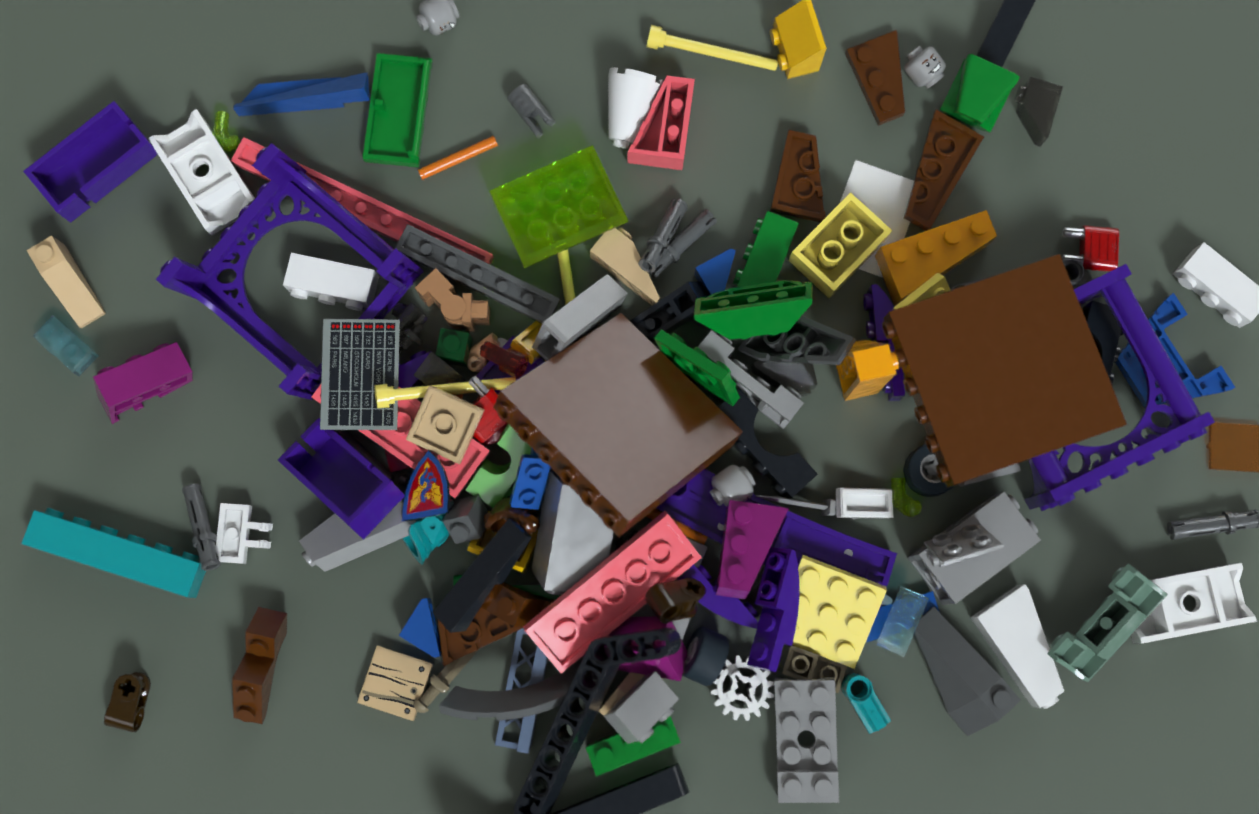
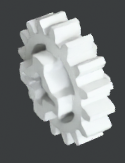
[710,655,775,721]

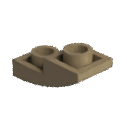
[782,646,847,694]

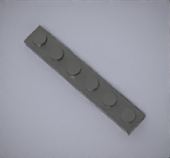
[394,224,561,324]

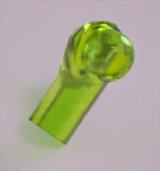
[213,111,240,152]
[891,478,922,517]

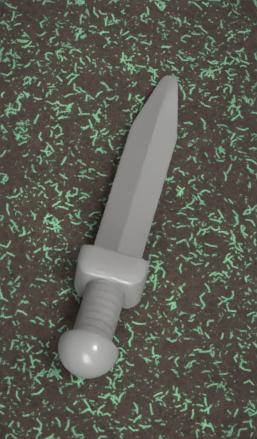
[756,495,857,520]

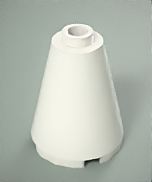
[608,67,663,149]

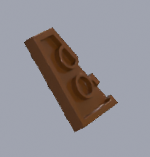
[845,30,905,126]
[770,130,826,223]
[436,607,523,666]

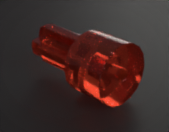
[480,341,529,379]

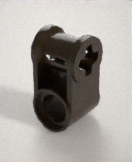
[645,578,706,624]
[104,672,151,733]

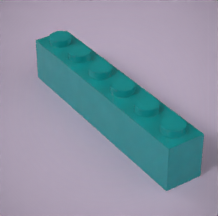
[21,508,206,598]

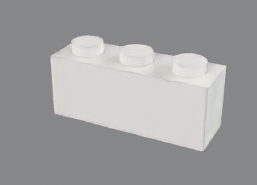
[1173,242,1259,328]
[283,253,379,311]

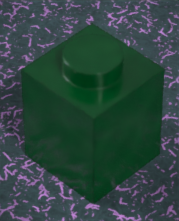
[435,328,473,367]

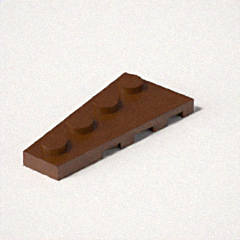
[904,110,984,231]

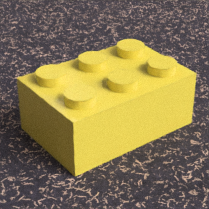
[788,192,892,299]

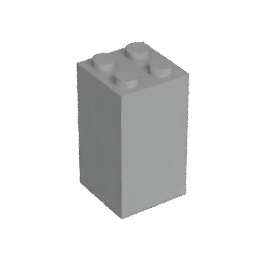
[531,469,613,595]
[907,492,1041,605]

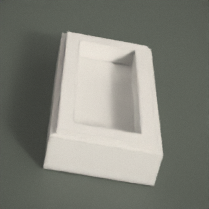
[836,488,894,518]

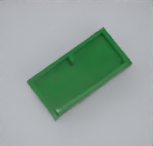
[362,53,433,167]

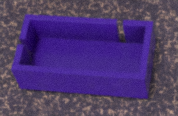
[23,101,158,223]
[278,418,405,540]

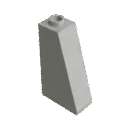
[532,274,628,361]
[299,499,418,572]

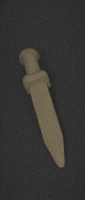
[414,649,479,713]

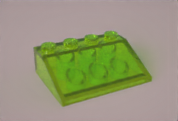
[489,145,629,268]

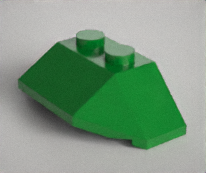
[694,280,813,340]

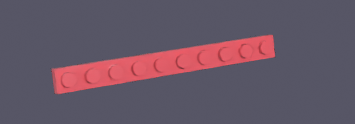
[231,137,494,264]

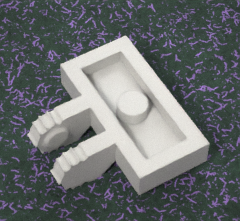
[216,503,273,564]

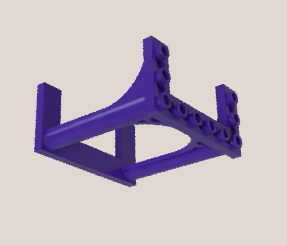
[156,143,424,401]
[1024,264,1215,511]

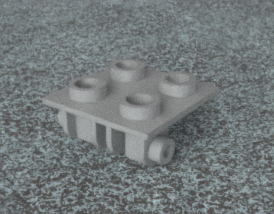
[924,524,1004,567]

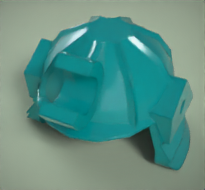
[402,514,449,565]

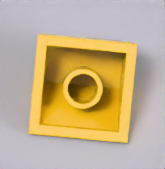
[770,0,827,79]

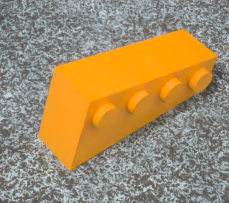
[875,210,997,306]
[836,339,899,401]

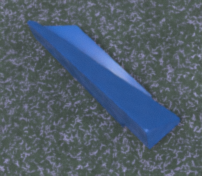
[233,73,370,116]

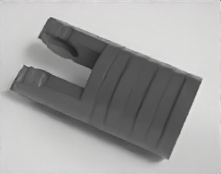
[507,84,556,139]

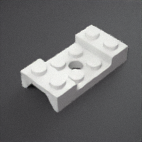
[148,109,255,236]
[1131,563,1257,644]

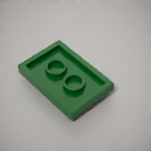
[654,329,740,406]

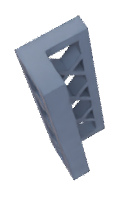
[495,628,548,753]

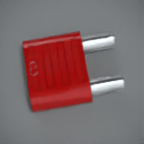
[1061,225,1119,272]
[454,376,507,444]

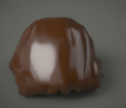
[484,496,540,534]

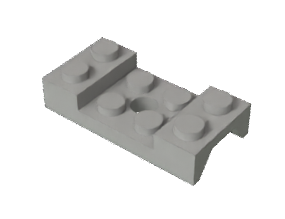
[698,330,804,429]
[775,677,839,803]

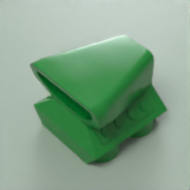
[940,54,1020,133]

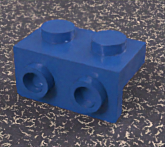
[510,448,552,510]

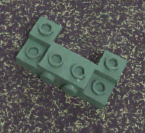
[1047,563,1168,682]

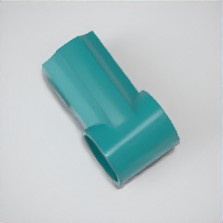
[841,673,891,734]

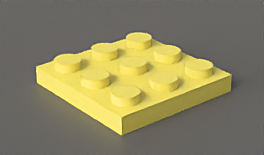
[792,555,887,669]

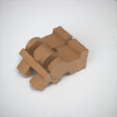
[415,268,491,332]

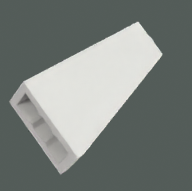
[970,584,1064,709]

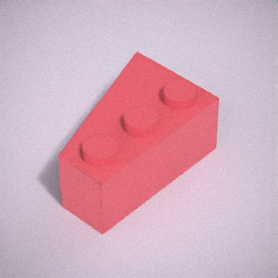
[627,75,695,170]

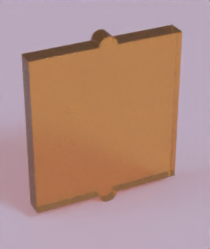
[1206,422,1259,473]

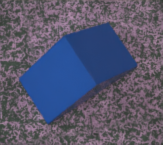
[694,249,736,295]
[399,598,442,658]

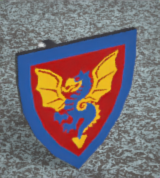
[402,450,454,522]

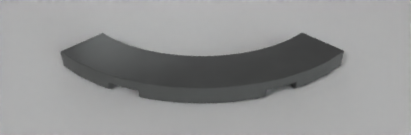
[439,657,597,721]

